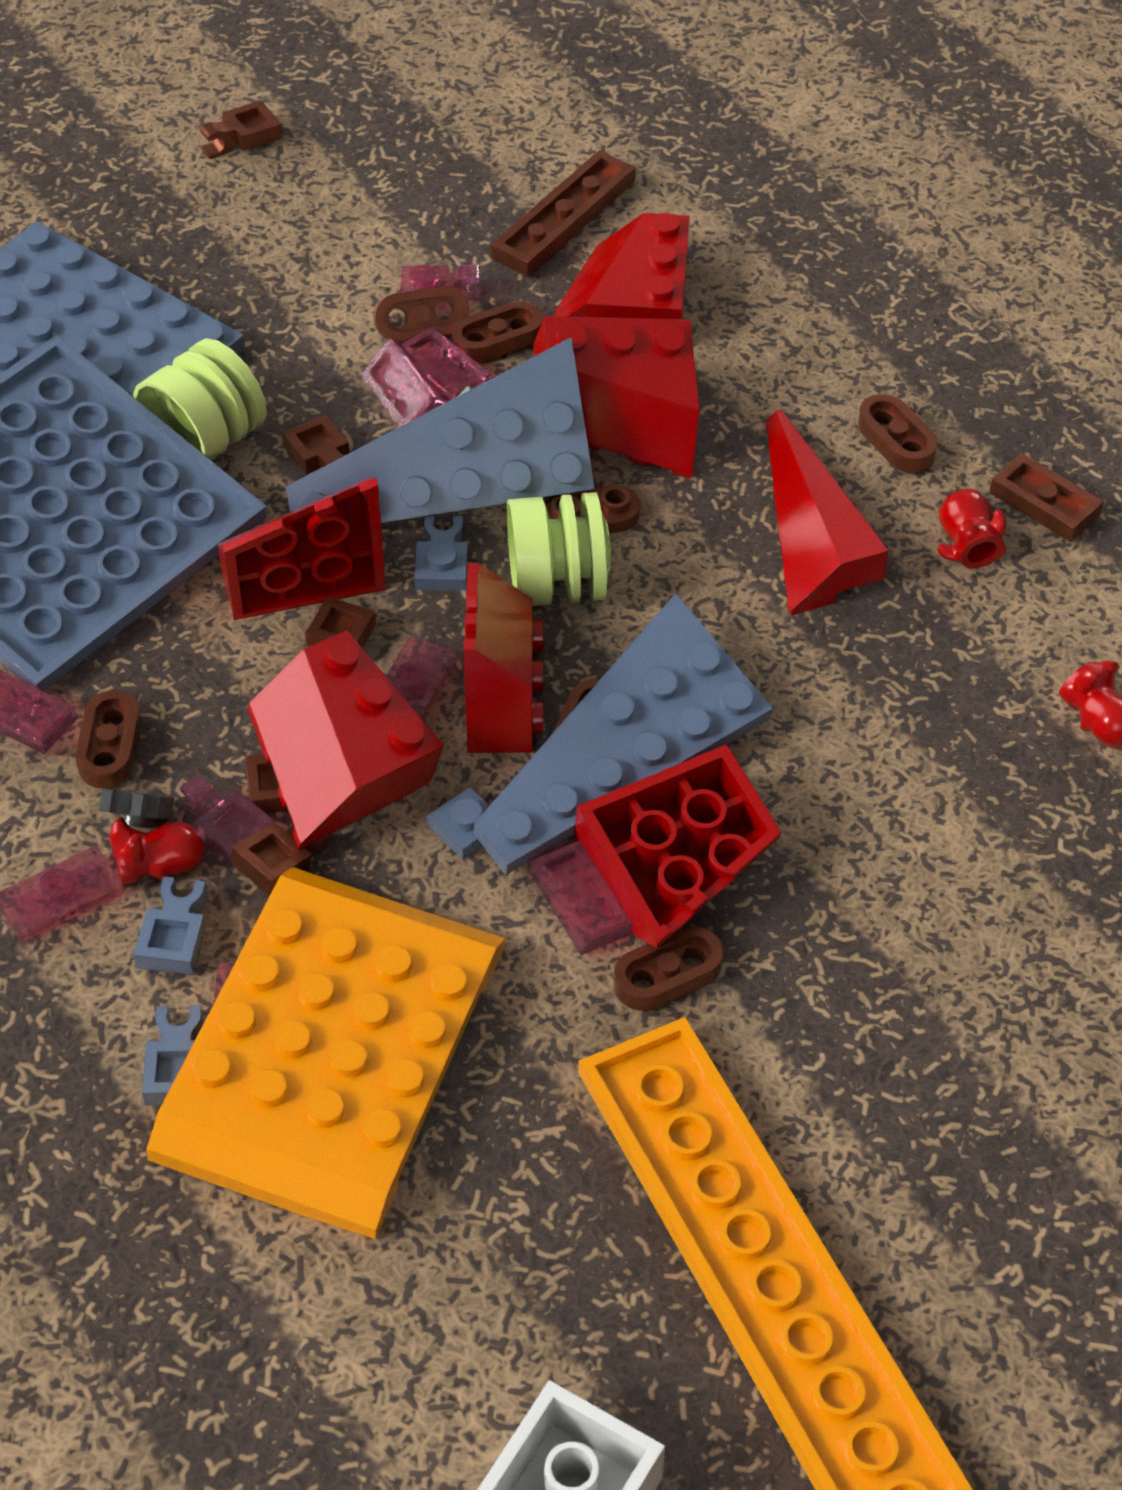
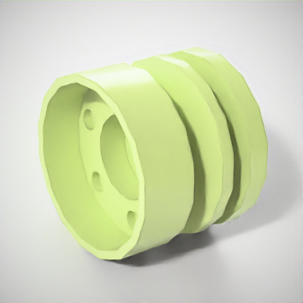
[133,338,267,461]
[507,492,611,606]

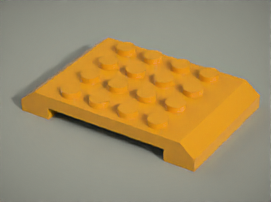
[147,867,505,1239]

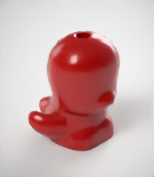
[937,488,1006,569]
[1059,660,1122,749]
[108,817,205,886]

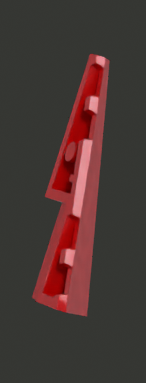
[765,410,889,616]

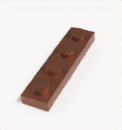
[491,150,636,277]

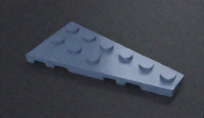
[286,337,595,523]
[473,593,773,875]

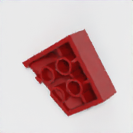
[552,213,690,319]
[533,316,699,479]
[218,477,386,620]
[463,563,543,753]
[248,630,444,850]
[573,744,781,949]

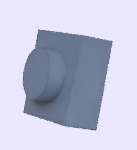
[427,787,490,859]

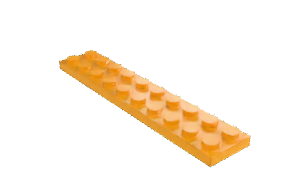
[578,1017,973,1490]

